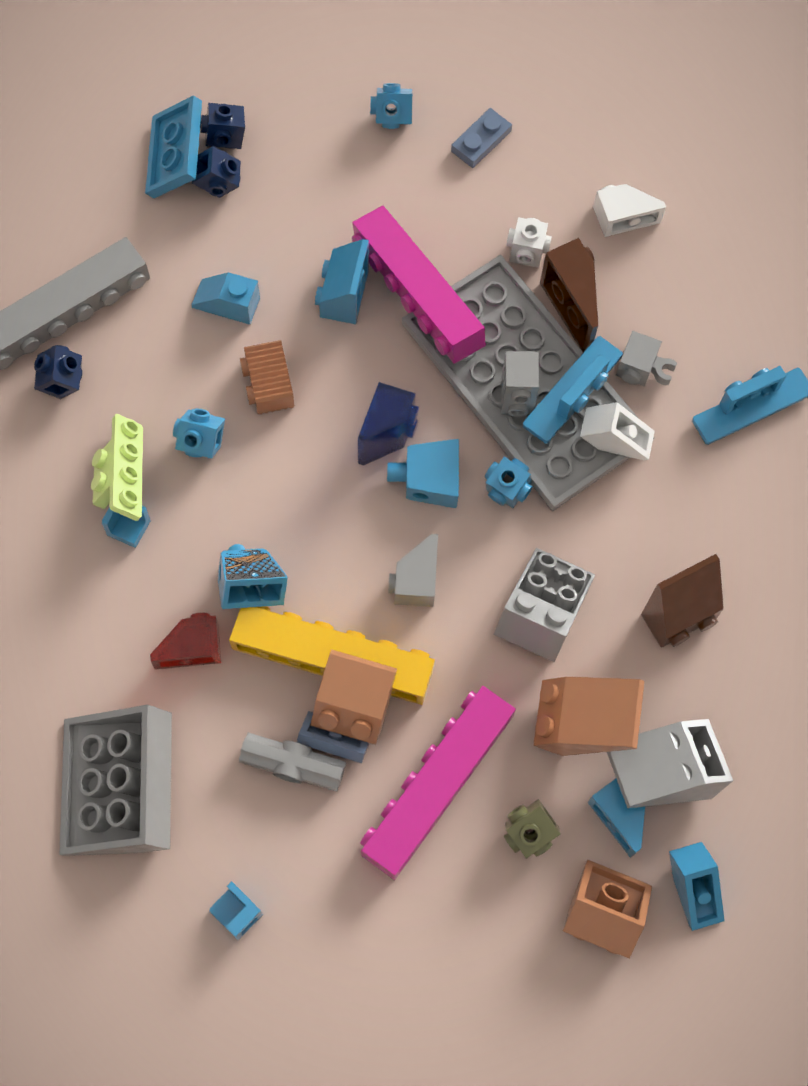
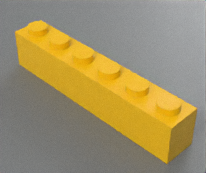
[229,606,435,705]

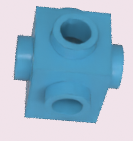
[370,83,413,129]
[173,409,225,459]
[485,456,533,508]

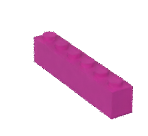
[352,205,486,364]
[360,686,516,881]

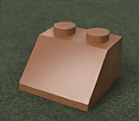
[310,650,397,745]
[563,859,652,959]

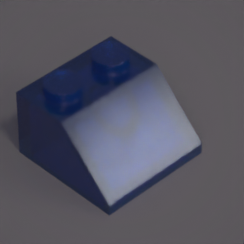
[358,382,419,465]

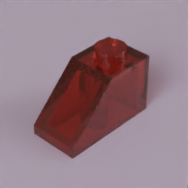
[150,613,221,670]

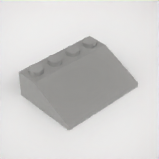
[59,705,172,856]

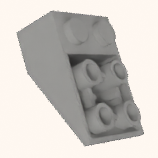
[494,548,595,662]
[607,719,733,809]

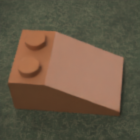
[533,677,645,756]

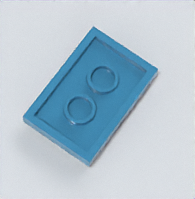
[145,95,202,198]

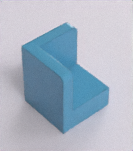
[102,505,151,548]
[210,881,263,940]

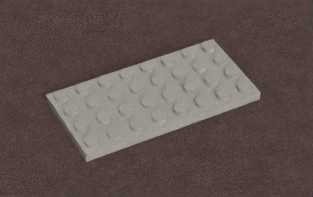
[402,255,655,511]

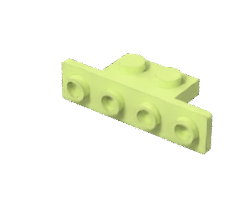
[91,414,143,521]

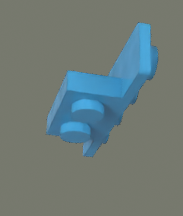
[523,336,623,444]
[692,366,808,445]

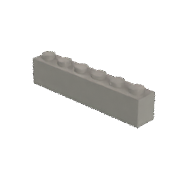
[0,237,150,370]

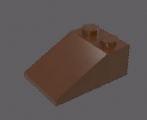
[540,238,598,353]
[641,554,724,648]

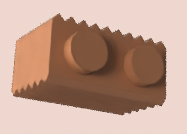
[240,340,295,415]

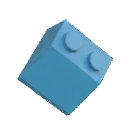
[315,239,369,324]

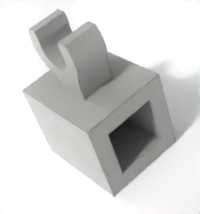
[615,331,677,386]

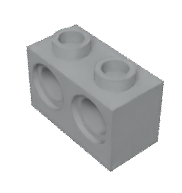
[501,351,539,417]

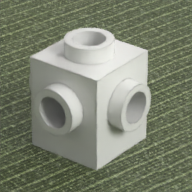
[506,217,552,268]

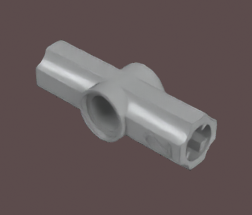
[239,732,346,792]

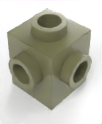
[504,799,561,859]

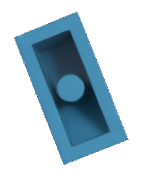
[192,272,260,325]
[588,778,645,858]
[669,842,725,931]

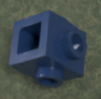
[200,103,245,149]
[192,146,241,198]
[34,345,82,399]

